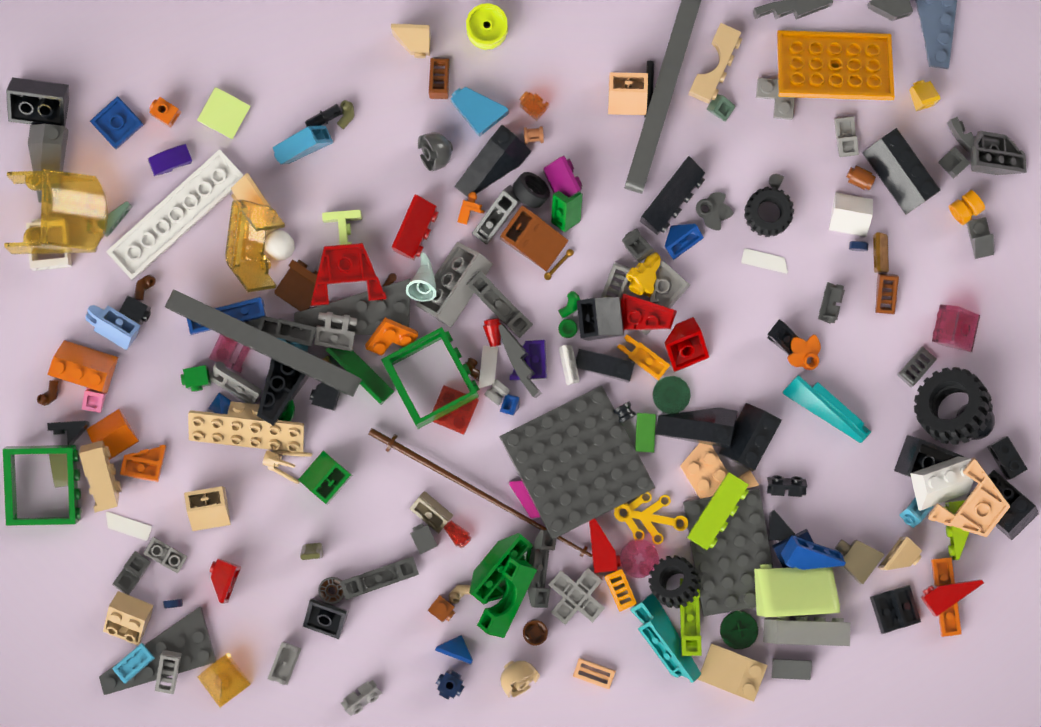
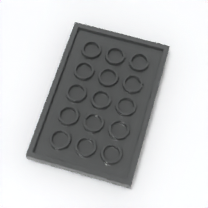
[683,489,773,616]

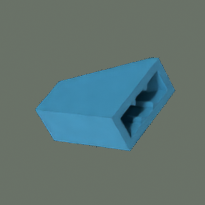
[450,87,509,137]
[272,126,334,165]

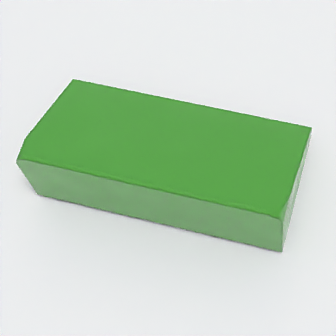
[635,413,656,453]

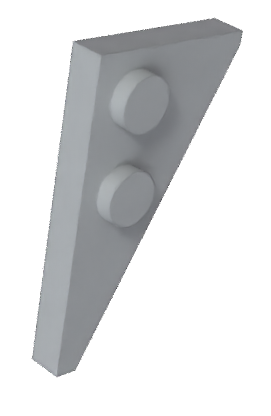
[642,261,690,335]

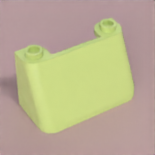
[754,564,840,617]

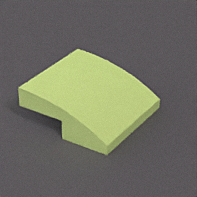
[197,87,250,139]

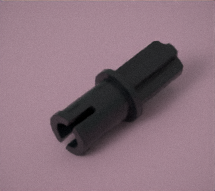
[305,104,343,127]

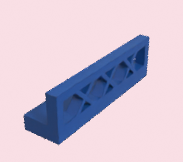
[187,297,266,335]

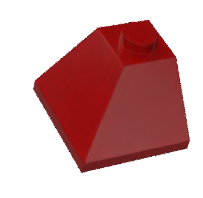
[664,317,710,372]
[209,559,241,604]

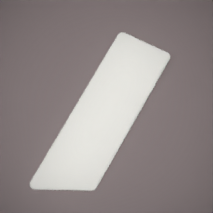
[741,248,788,274]
[479,345,498,388]
[106,512,152,541]

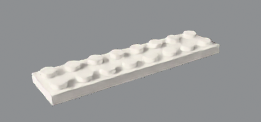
[106,149,244,280]

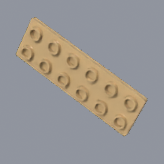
[188,401,304,452]

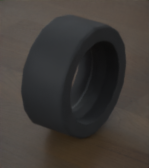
[512,172,550,208]

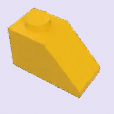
[909,80,941,111]

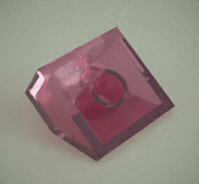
[932,304,980,352]

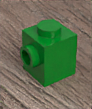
[181,365,211,392]

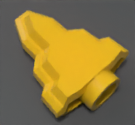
[626,252,661,297]

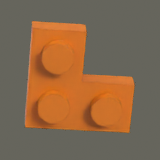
[365,317,418,356]

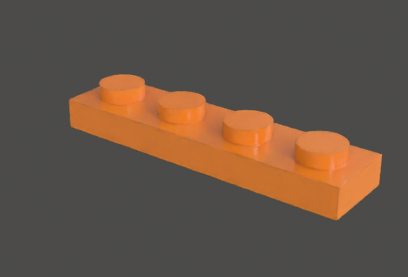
[931,557,962,637]

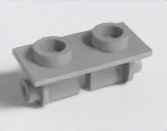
[341,680,382,716]

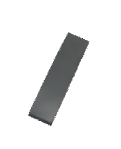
[753,0,833,20]
[244,316,316,347]
[498,324,542,398]

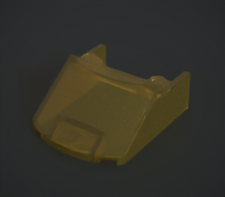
[4,169,108,254]

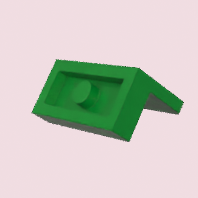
[551,191,583,232]

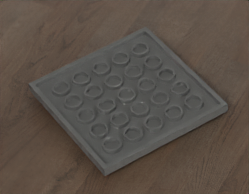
[499,386,655,540]

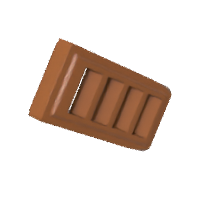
[429,58,450,99]
[875,273,899,314]

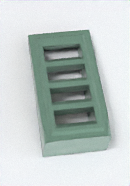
[96,201,132,237]

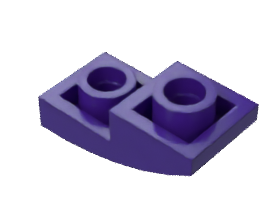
[148,144,192,176]

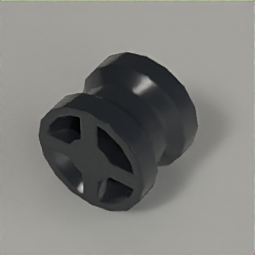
[613,401,637,424]

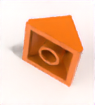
[86,409,139,460]

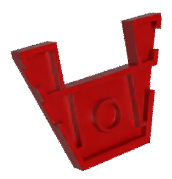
[311,243,386,306]

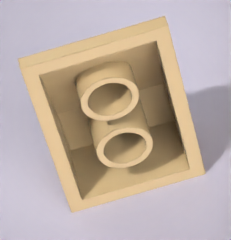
[698,643,768,702]

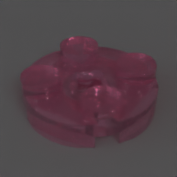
[620,539,659,578]

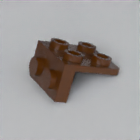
[274,259,318,311]

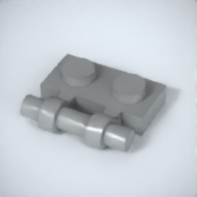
[314,311,357,351]

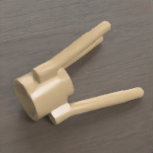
[263,450,312,484]

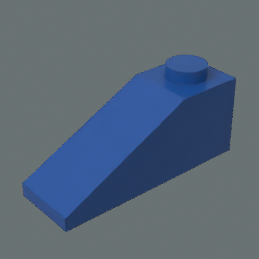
[781,535,846,570]

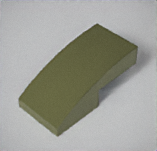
[49,454,68,488]

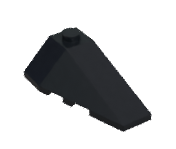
[655,407,738,449]

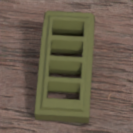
[300,543,323,560]

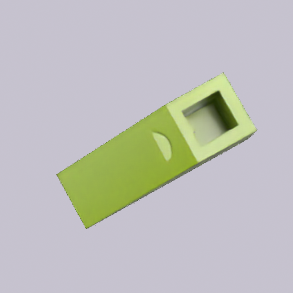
[945,500,969,560]

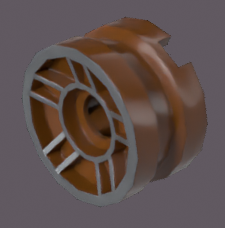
[318,577,345,604]

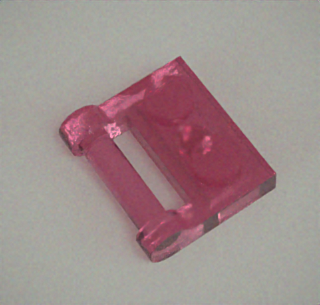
[209,334,250,373]

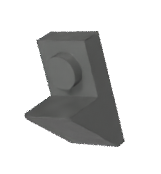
[966,217,994,259]

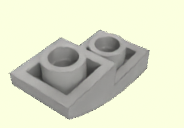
[143,537,187,573]

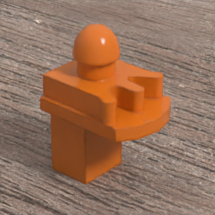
[457,192,485,225]

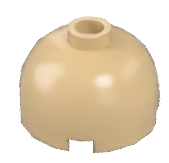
[500,661,540,698]

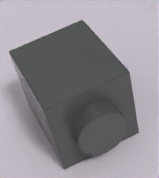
[410,523,438,554]

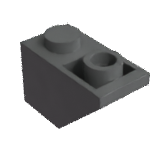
[867,0,913,21]

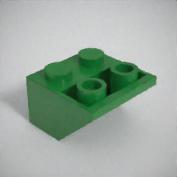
[298,451,353,505]

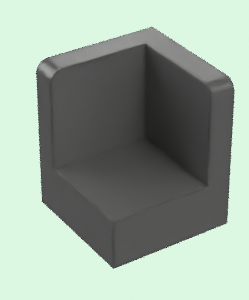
[938,147,970,179]

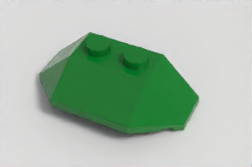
[469,533,533,605]

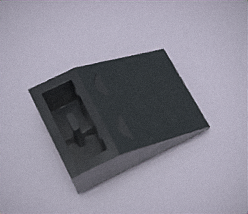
[967,470,1039,540]

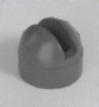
[768,174,784,190]

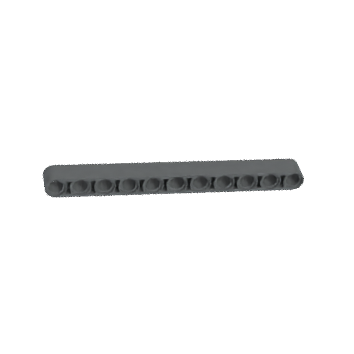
[624,0,701,194]
[165,289,362,397]

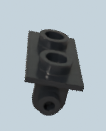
[767,475,807,497]

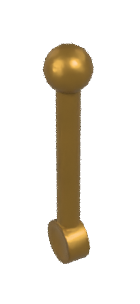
[544,249,574,280]

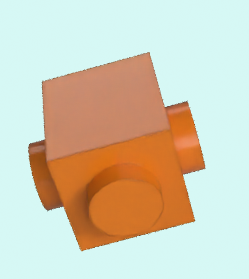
[149,97,181,128]

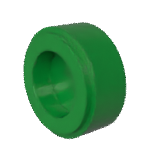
[558,319,578,338]

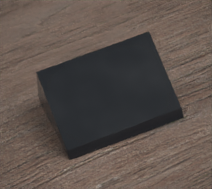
[303,598,349,639]

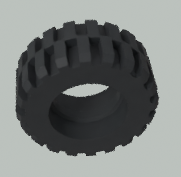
[914,367,993,445]

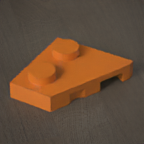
[120,445,166,482]

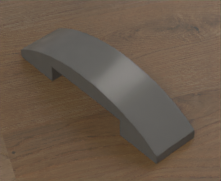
[467,271,533,338]
[528,530,556,608]
[340,556,419,600]

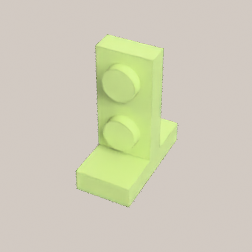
[322,210,362,245]

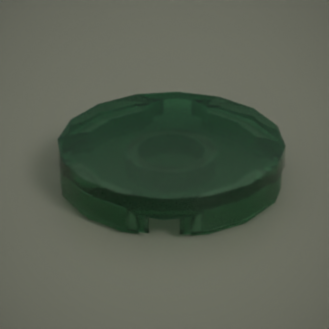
[652,376,691,414]

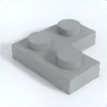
[756,78,795,120]

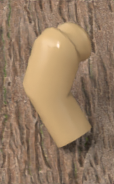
[448,584,471,604]

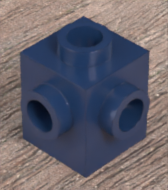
[435,670,465,700]

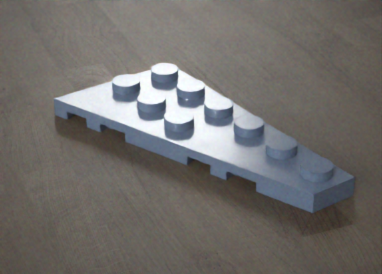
[915,0,957,69]

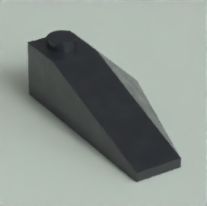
[455,125,532,197]
[257,359,309,426]

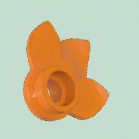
[787,334,821,370]

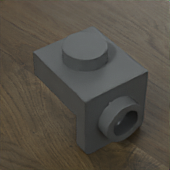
[622,228,654,263]

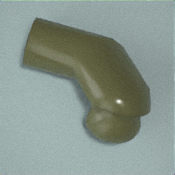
[337,100,355,130]

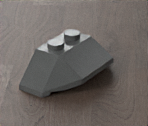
[970,131,1027,175]

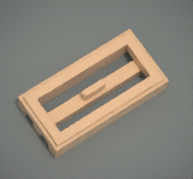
[573,658,616,689]

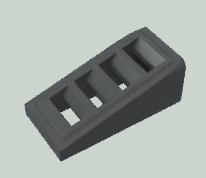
[897,346,937,387]

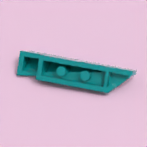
[783,375,871,443]
[630,593,701,683]

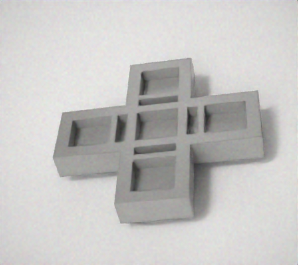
[548,568,605,625]

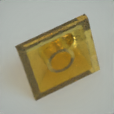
[197,653,251,708]

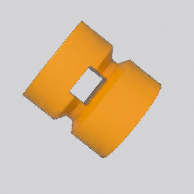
[949,190,985,225]

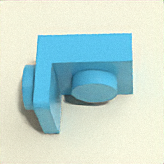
[899,497,934,528]

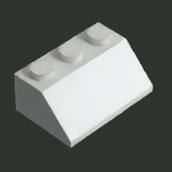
[910,456,974,511]

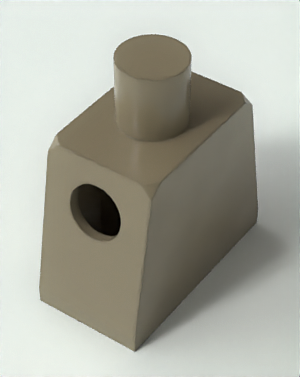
[835,539,885,584]

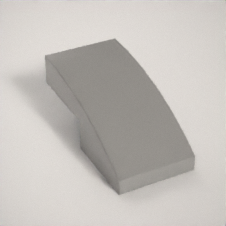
[834,116,859,157]

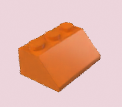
[47,340,119,394]

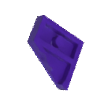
[509,340,547,381]

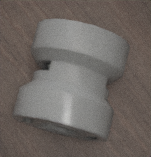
[484,379,511,406]

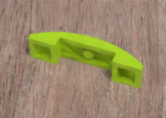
[680,578,702,656]

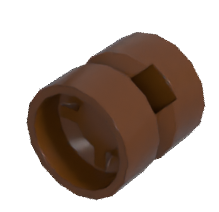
[523,620,548,646]

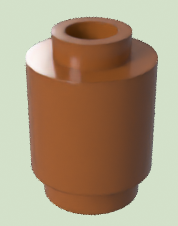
[846,165,876,190]

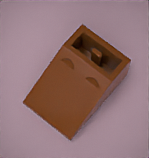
[500,205,569,272]

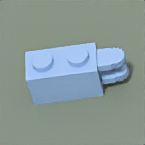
[85,305,141,350]

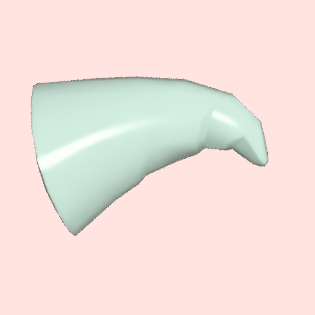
[406,252,437,302]

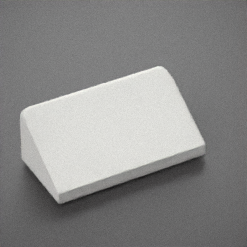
[559,345,580,385]

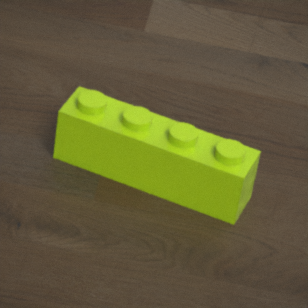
[686,472,749,550]

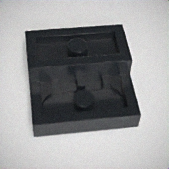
[870,585,921,634]

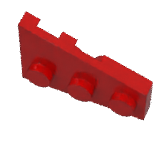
[621,293,677,330]

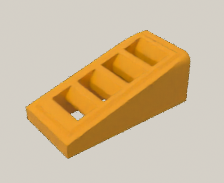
[604,569,637,612]

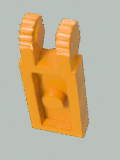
[617,334,670,381]

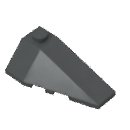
[28,124,69,205]

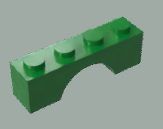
[477,557,537,638]

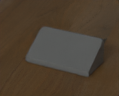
[771,659,812,680]

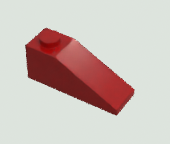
[589,519,621,573]
[920,580,984,617]

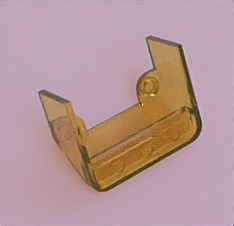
[225,199,285,292]

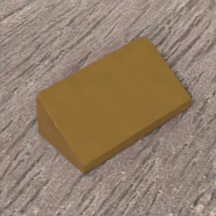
[873,232,889,273]

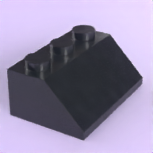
[6,77,69,126]
[719,403,782,472]

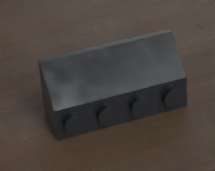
[862,128,941,215]
[640,156,705,235]

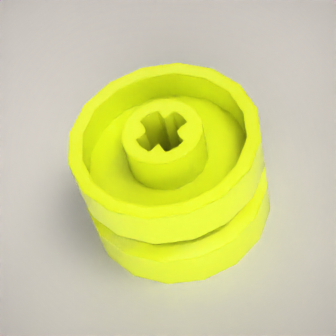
[466,3,508,50]

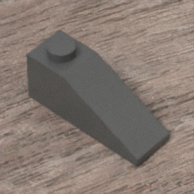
[472,185,521,245]

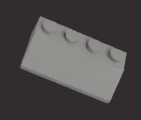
[416,242,493,327]

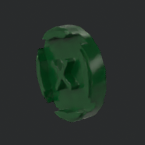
[720,611,758,649]

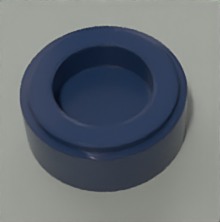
[849,241,869,251]
[163,599,183,609]

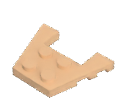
[680,443,759,499]
[927,457,1010,537]

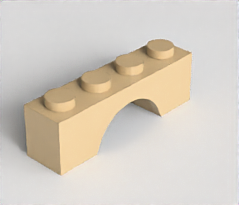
[688,23,742,104]

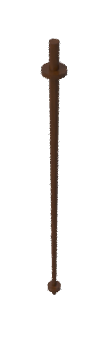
[368,428,592,557]

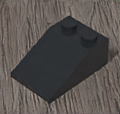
[894,435,964,478]

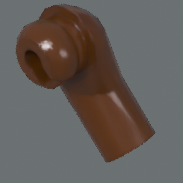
[134,275,156,300]
[465,357,480,381]
[37,380,59,406]

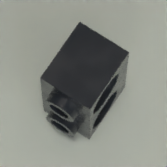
[987,436,1027,480]

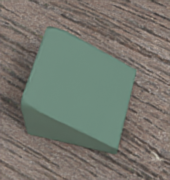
[707,94,736,122]

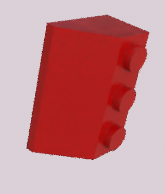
[392,194,439,261]

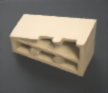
[79,440,122,512]

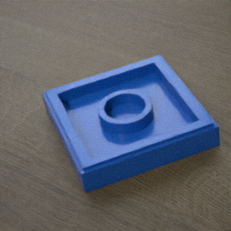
[90,96,144,150]

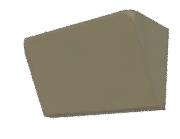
[410,491,453,534]

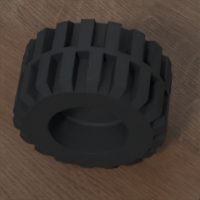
[744,187,794,237]
[648,555,701,608]

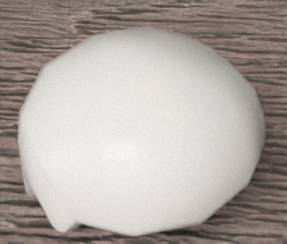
[264,230,295,260]

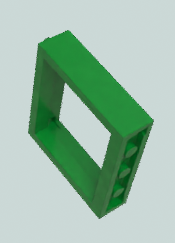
[381,327,480,429]
[3,445,82,526]

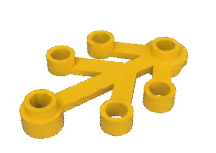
[614,492,688,544]

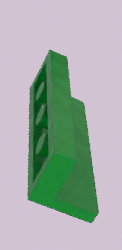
[326,348,394,405]

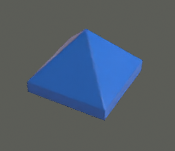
[500,394,520,415]

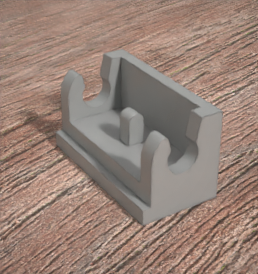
[267,642,302,685]

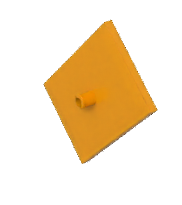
[777,30,895,100]

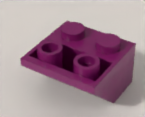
[543,156,582,198]

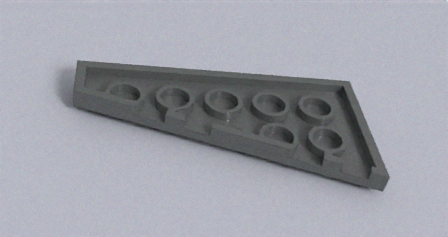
[294,278,411,335]
[99,606,217,695]

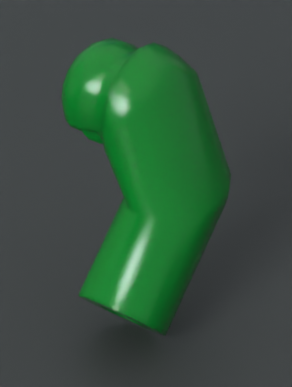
[558,291,580,319]

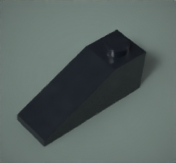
[576,349,635,383]

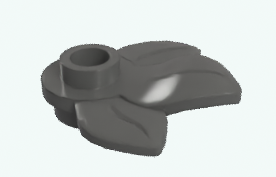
[696,192,733,230]

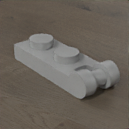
[209,362,262,404]

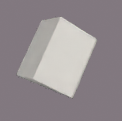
[829,193,873,237]

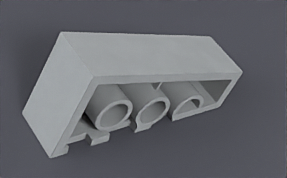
[763,616,851,646]

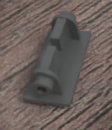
[818,282,845,324]

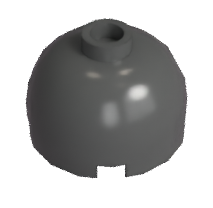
[418,132,453,172]

